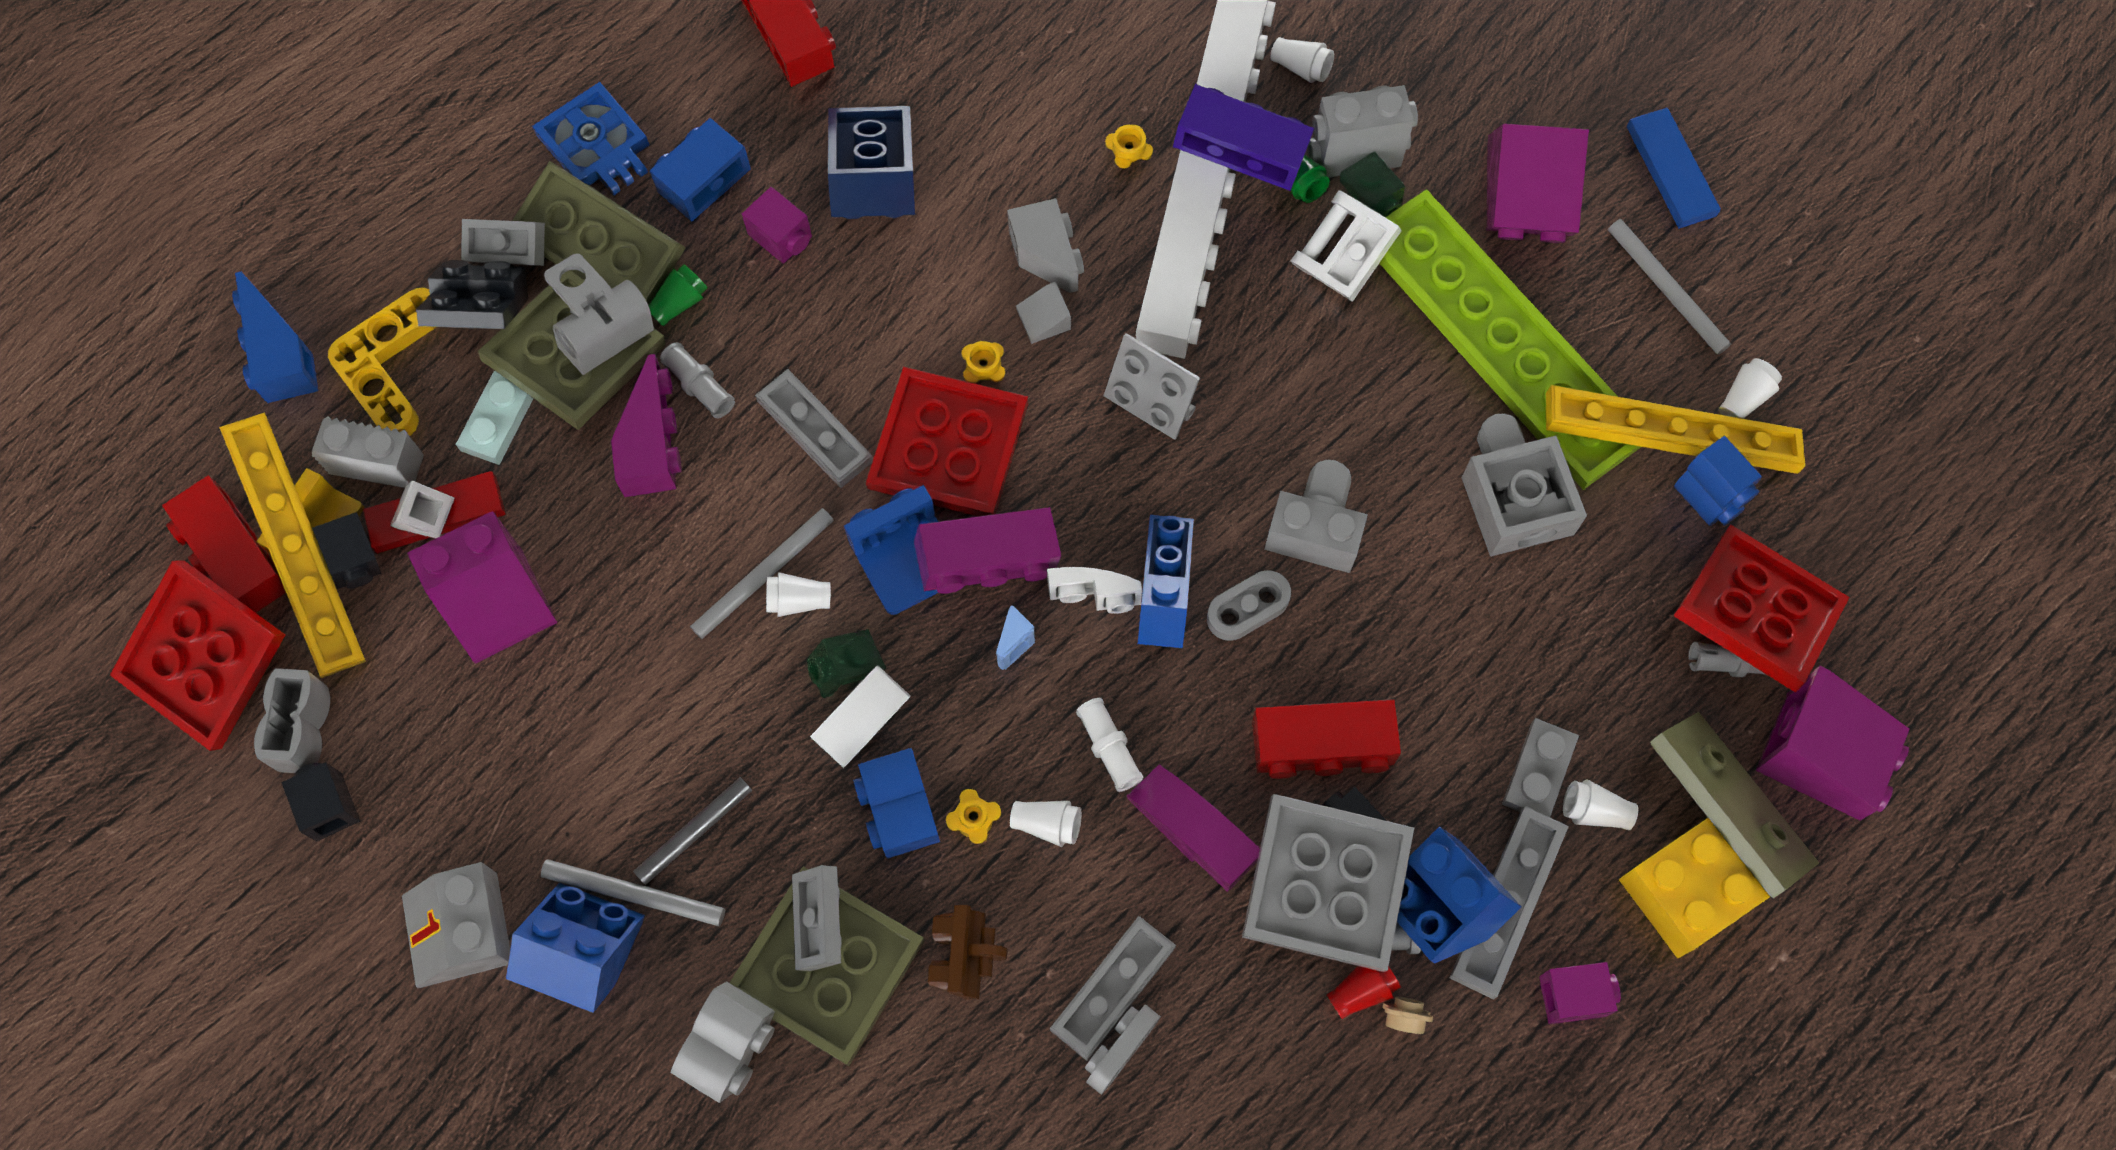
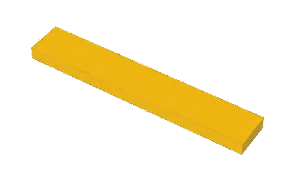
[1546,385,1805,474]
[219,412,366,678]

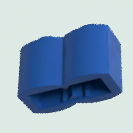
[1674,436,1762,527]
[853,748,940,859]

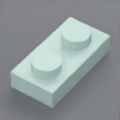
[456,371,534,465]

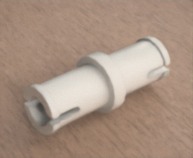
[1076,698,1144,792]

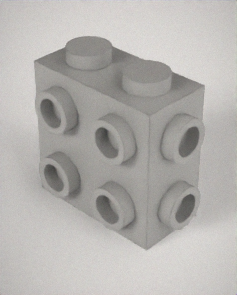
[1308,85,1418,177]

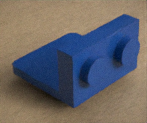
[844,485,938,615]

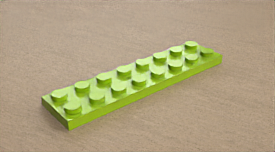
[1379,189,1641,490]

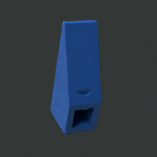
[232,271,319,403]
[1137,515,1194,648]

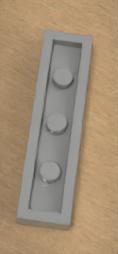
[1449,806,1569,1000]

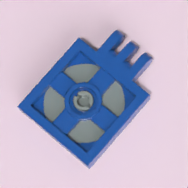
[532,82,650,196]

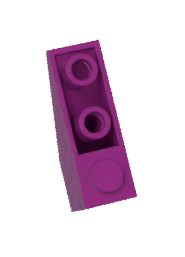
[611,354,682,497]

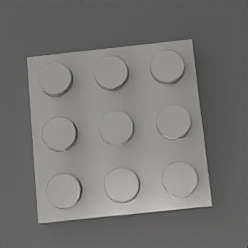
[1242,794,1414,972]

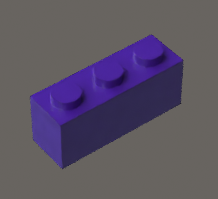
[1173,84,1315,191]

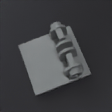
[1103,333,1200,440]

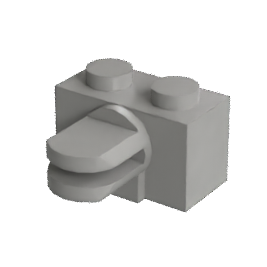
[1264,460,1368,573]

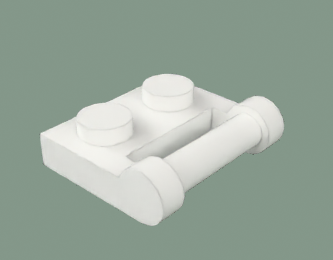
[1290,190,1401,302]

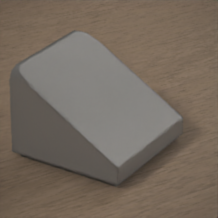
[1016,282,1071,344]

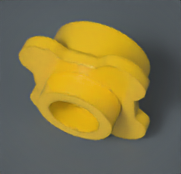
[1105,124,1153,168]
[961,341,1006,384]
[946,789,1001,844]

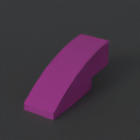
[1127,764,1260,892]

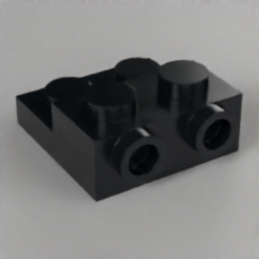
[416,260,528,329]

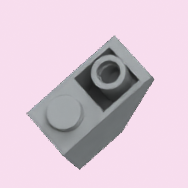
[1007,198,1084,293]

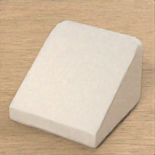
[390,481,454,538]

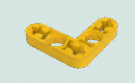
[328,288,437,436]

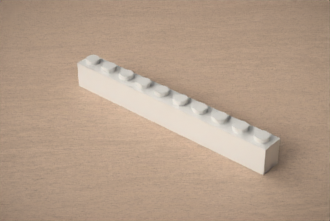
[1136,0,1276,359]

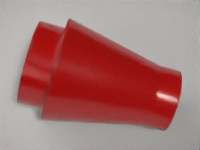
[1326,966,1401,1019]

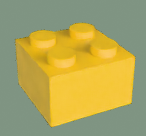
[1619,818,1770,959]

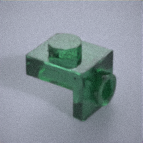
[1340,151,1405,217]
[807,629,886,698]

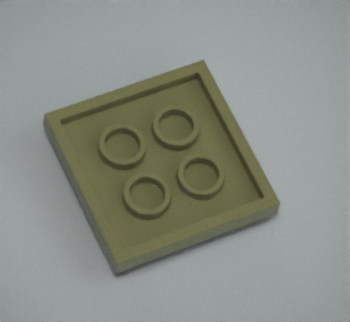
[478,270,666,430]
[730,866,925,1066]

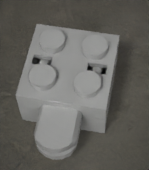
[1461,414,1587,557]

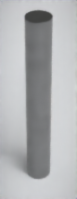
[633,777,752,885]

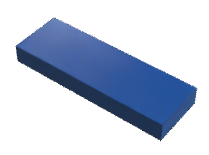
[1626,107,1721,229]

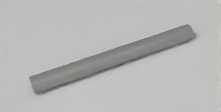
[1608,219,1731,355]
[690,508,834,639]
[541,859,725,926]

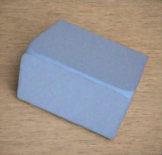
[996,605,1035,670]

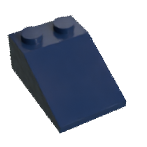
[828,106,915,219]

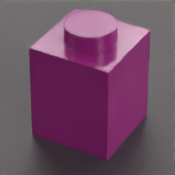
[741,187,812,264]
[1539,962,1621,1024]

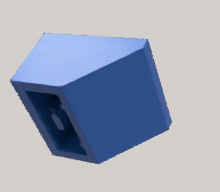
[1397,826,1522,963]
[506,883,644,1013]

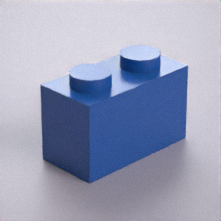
[650,118,751,222]

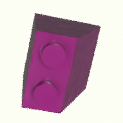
[1486,124,1589,243]
[407,511,558,664]
[1755,666,1910,821]

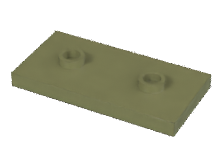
[512,161,686,305]
[1650,712,1819,898]

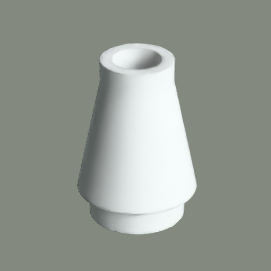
[1270,37,1334,83]
[1719,358,1782,419]
[766,572,831,617]
[1563,779,1638,830]
[1010,801,1082,847]

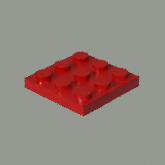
[866,367,1028,517]
[1674,524,1850,693]
[110,560,285,751]

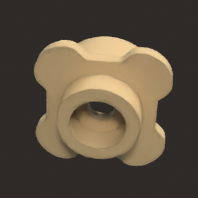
[1382,997,1433,1034]

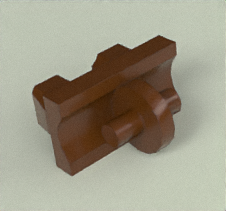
[928,905,1008,999]

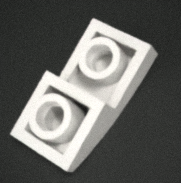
[1047,567,1142,614]
[810,665,910,768]

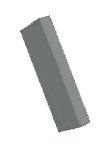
[755,369,873,488]
[1050,916,1176,1061]

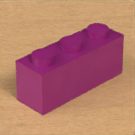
[914,507,1062,594]

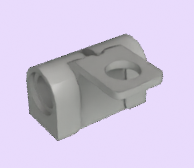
[544,254,654,375]

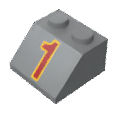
[402,862,510,988]

